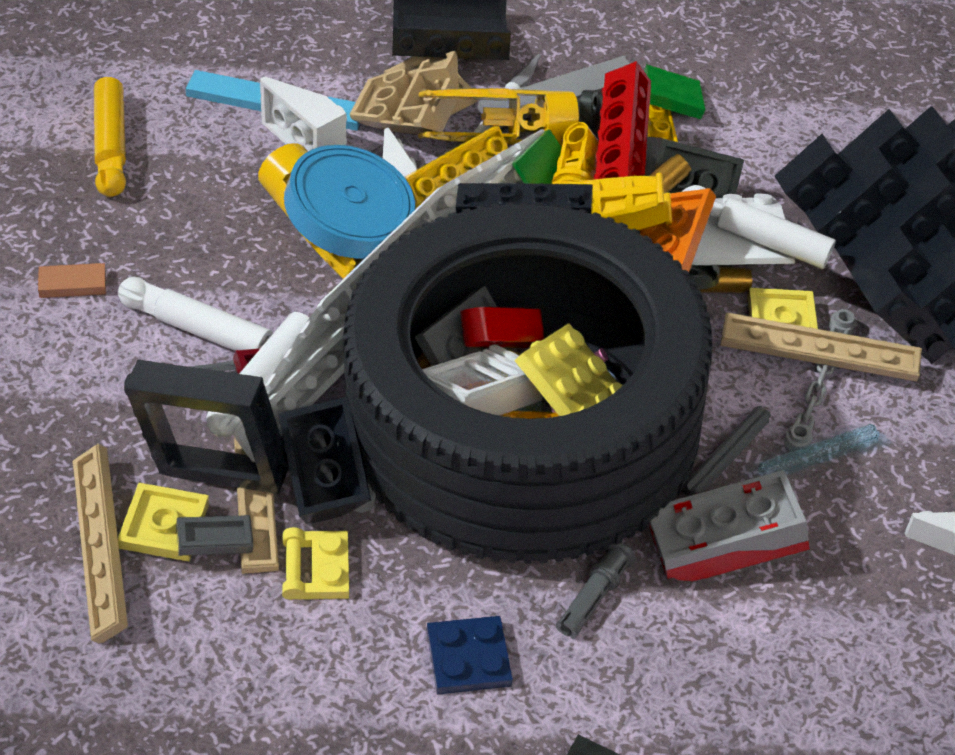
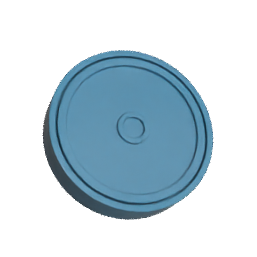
[284,145,415,259]

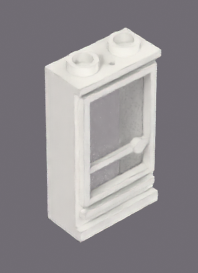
[422,344,543,416]

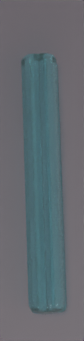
[757,424,880,476]

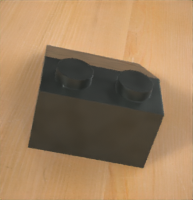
[645,137,745,198]

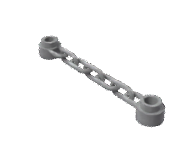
[784,309,857,454]

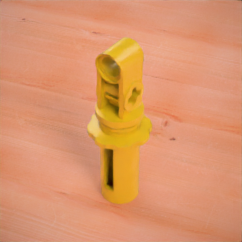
[552,122,599,184]

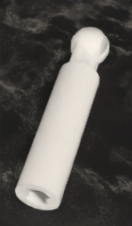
[682,185,836,269]
[118,276,273,351]
[206,312,309,437]

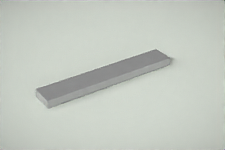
[477,56,630,127]

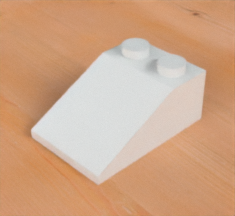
[260,77,347,151]

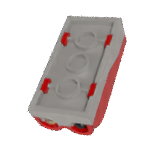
[649,470,810,581]

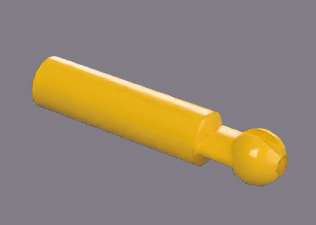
[93,77,126,197]

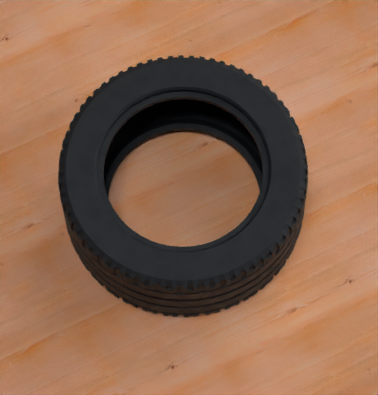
[343,202,712,564]

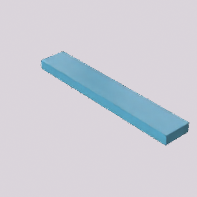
[186,70,360,131]

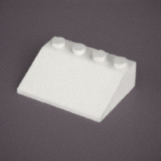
[692,194,795,265]

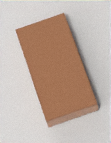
[38,263,106,298]

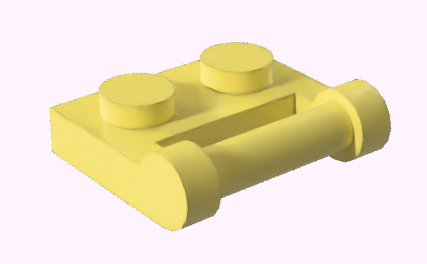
[282,527,349,600]

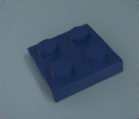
[426,616,513,695]

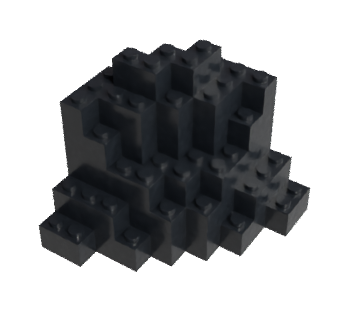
[774,106,955,364]

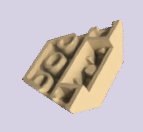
[349,51,459,134]

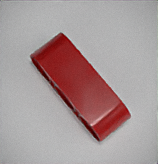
[460,307,545,348]

